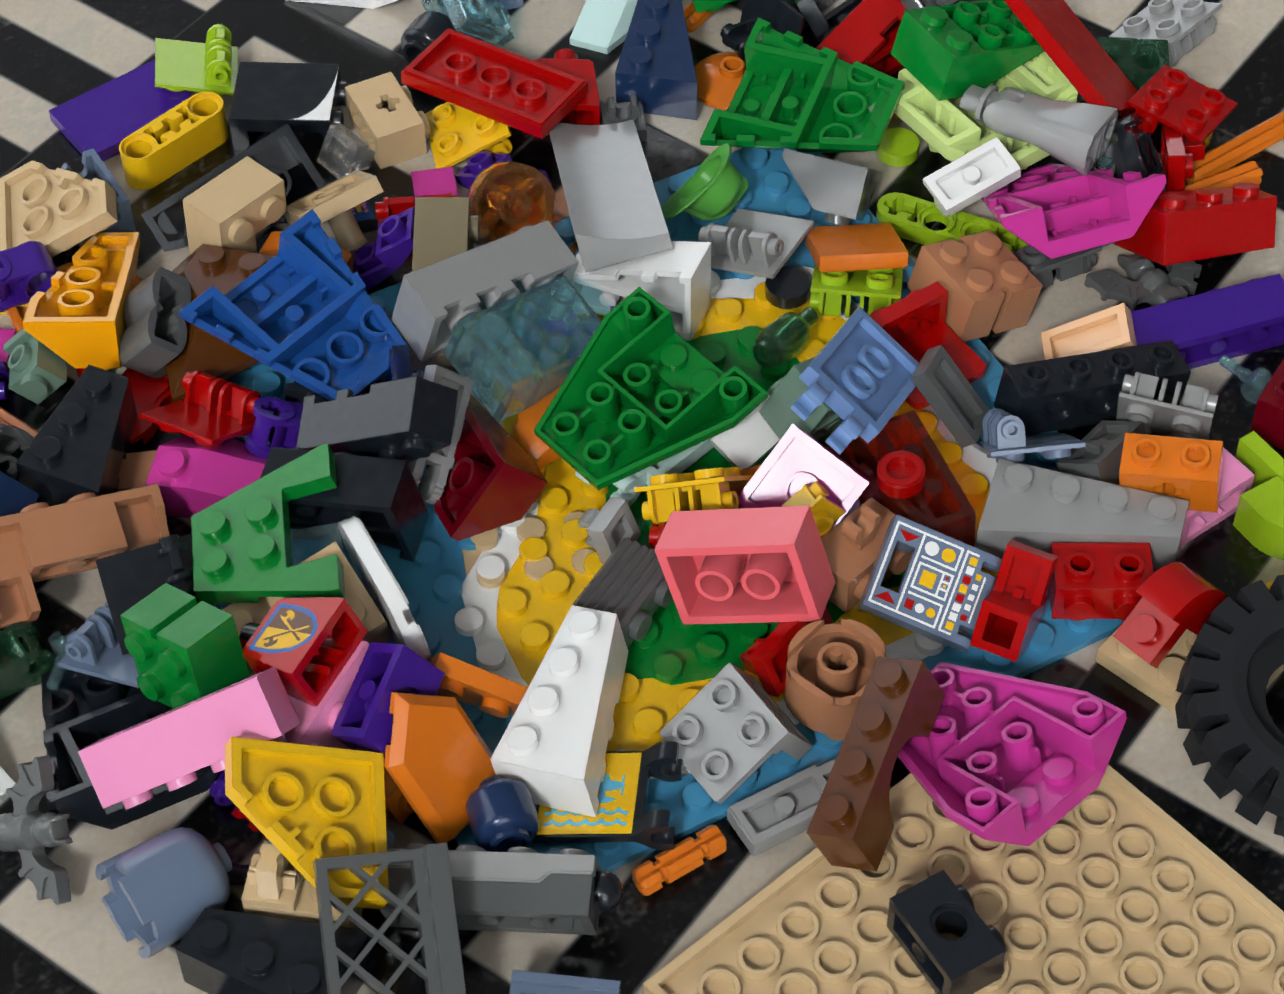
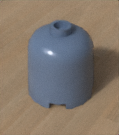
[95,827,232,958]

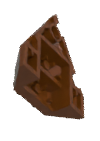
[165,244,275,402]

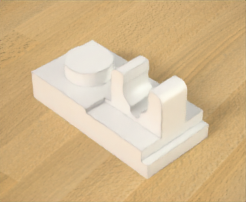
[923,137,1021,217]

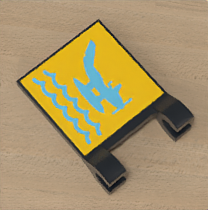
[533,741,683,850]

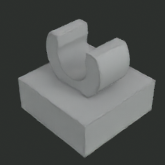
[578,497,641,564]

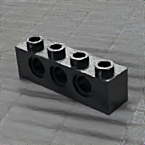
[994,340,1191,436]

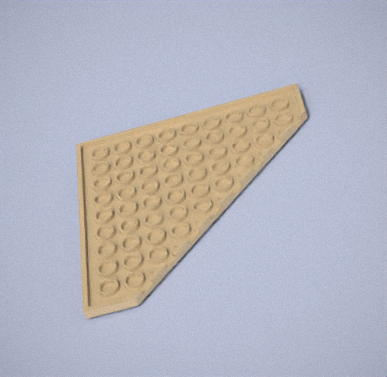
[643,765,1284,994]

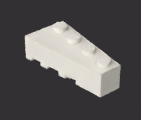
[490,605,628,818]

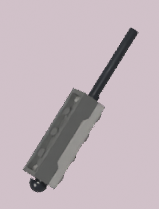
[227,843,623,935]

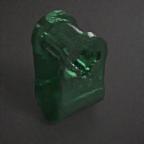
[0,621,57,699]

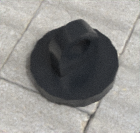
[1090,113,1164,191]

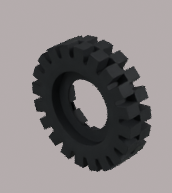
[1175,575,1284,837]

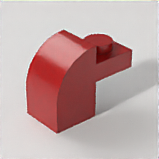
[970,540,1058,662]
[1113,562,1229,668]

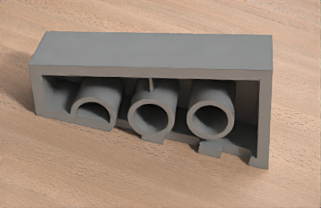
[391,220,579,363]
[975,458,1189,572]

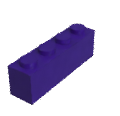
[1131,274,1284,369]

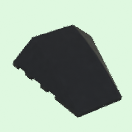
[41,667,219,830]

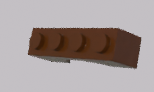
[806,656,945,872]

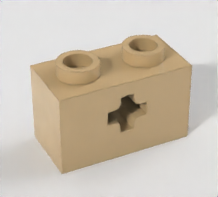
[345,72,430,169]

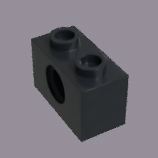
[887,870,1006,994]

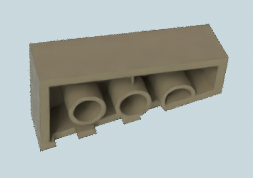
[408,197,480,377]

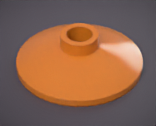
[694,52,746,111]

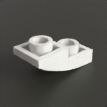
[711,394,780,470]

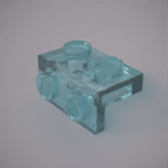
[422,0,515,46]

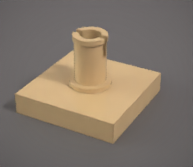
[284,170,384,252]

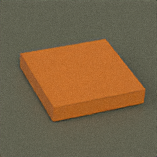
[804,223,908,272]

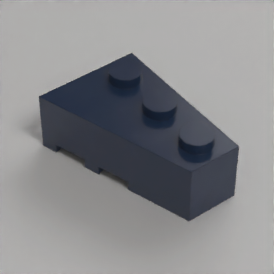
[615,0,697,120]

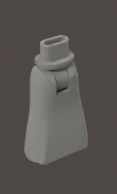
[960,84,1118,176]

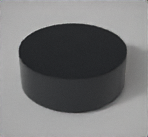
[765,266,810,309]

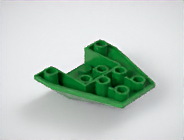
[534,287,768,490]

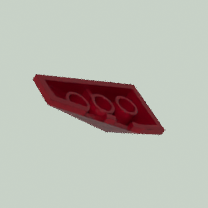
[427,365,548,541]

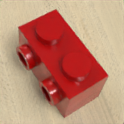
[1048,543,1154,621]

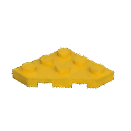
[225,737,389,909]

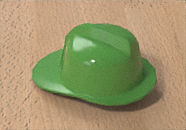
[661,143,748,221]

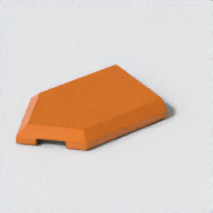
[384,692,496,844]

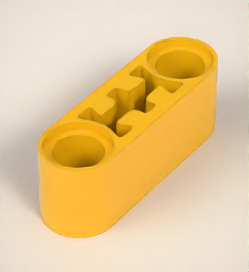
[119,92,229,190]

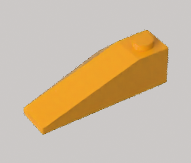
[23,232,140,370]

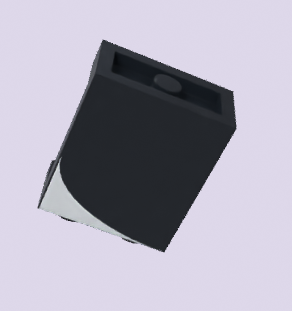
[228,62,348,150]

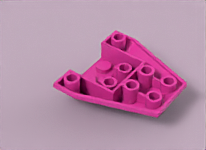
[898,662,1127,846]

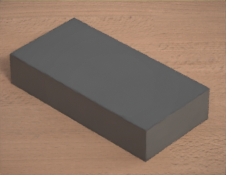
[910,345,989,448]

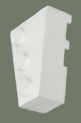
[566,241,711,341]

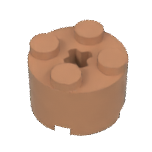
[785,619,887,741]

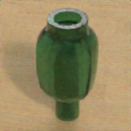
[753,307,819,368]

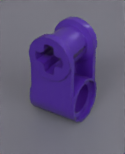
[0,241,58,312]
[245,397,303,459]

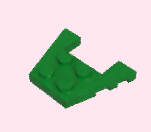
[191,443,346,603]

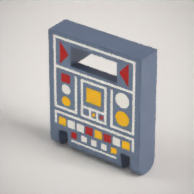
[857,515,1002,653]

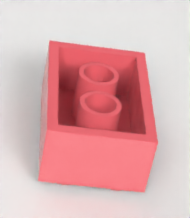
[654,505,836,625]

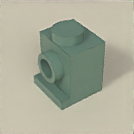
[3,328,67,404]

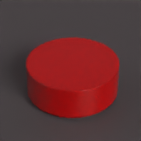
[877,450,926,499]

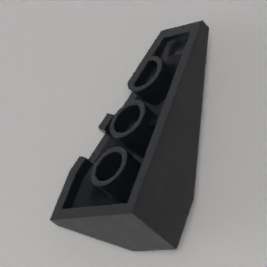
[141,124,326,252]

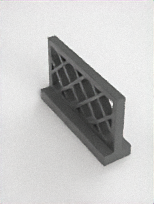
[313,843,466,994]

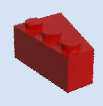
[816,0,906,76]
[1114,182,1277,266]

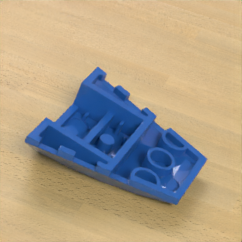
[179,209,411,401]

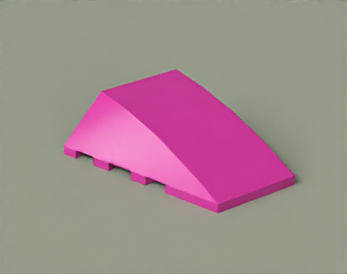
[981,163,1167,259]

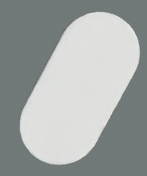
[338,516,431,661]

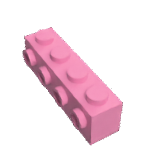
[78,667,300,810]

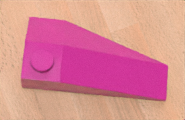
[145,435,267,518]

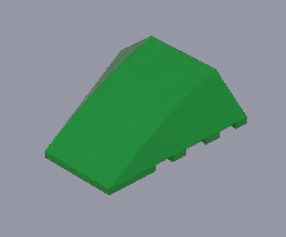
[700,17,905,153]

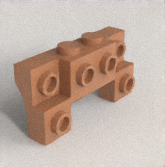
[0,484,170,629]

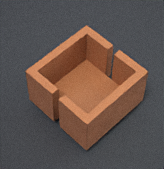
[907,230,1043,342]

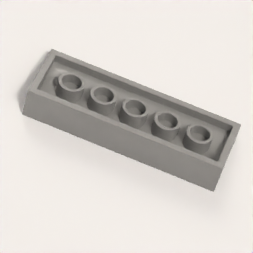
[549,119,673,273]

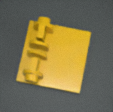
[425,102,512,169]
[634,467,753,524]

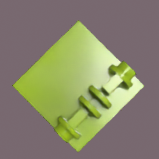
[155,24,238,96]
[810,264,903,318]

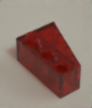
[827,410,976,547]

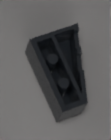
[16,365,137,506]
[260,447,429,562]
[176,907,377,994]

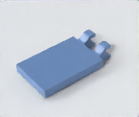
[790,307,919,455]

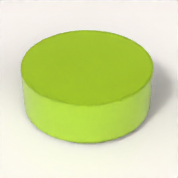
[877,127,920,167]

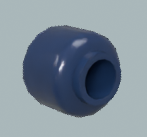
[466,776,540,852]

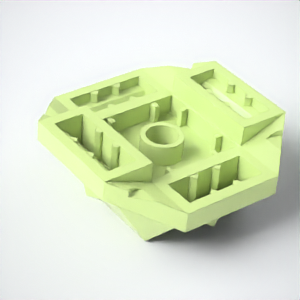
[894,51,1078,170]

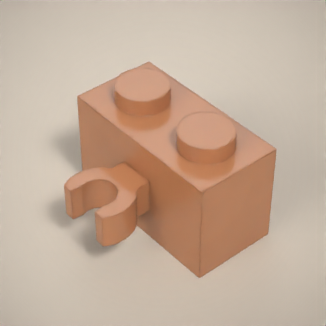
[821,497,913,613]

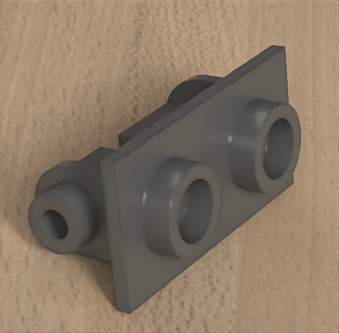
[1013,245,1102,288]

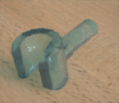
[1219,355,1271,405]
[46,628,77,690]

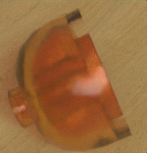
[468,161,556,242]

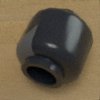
[401,11,459,64]

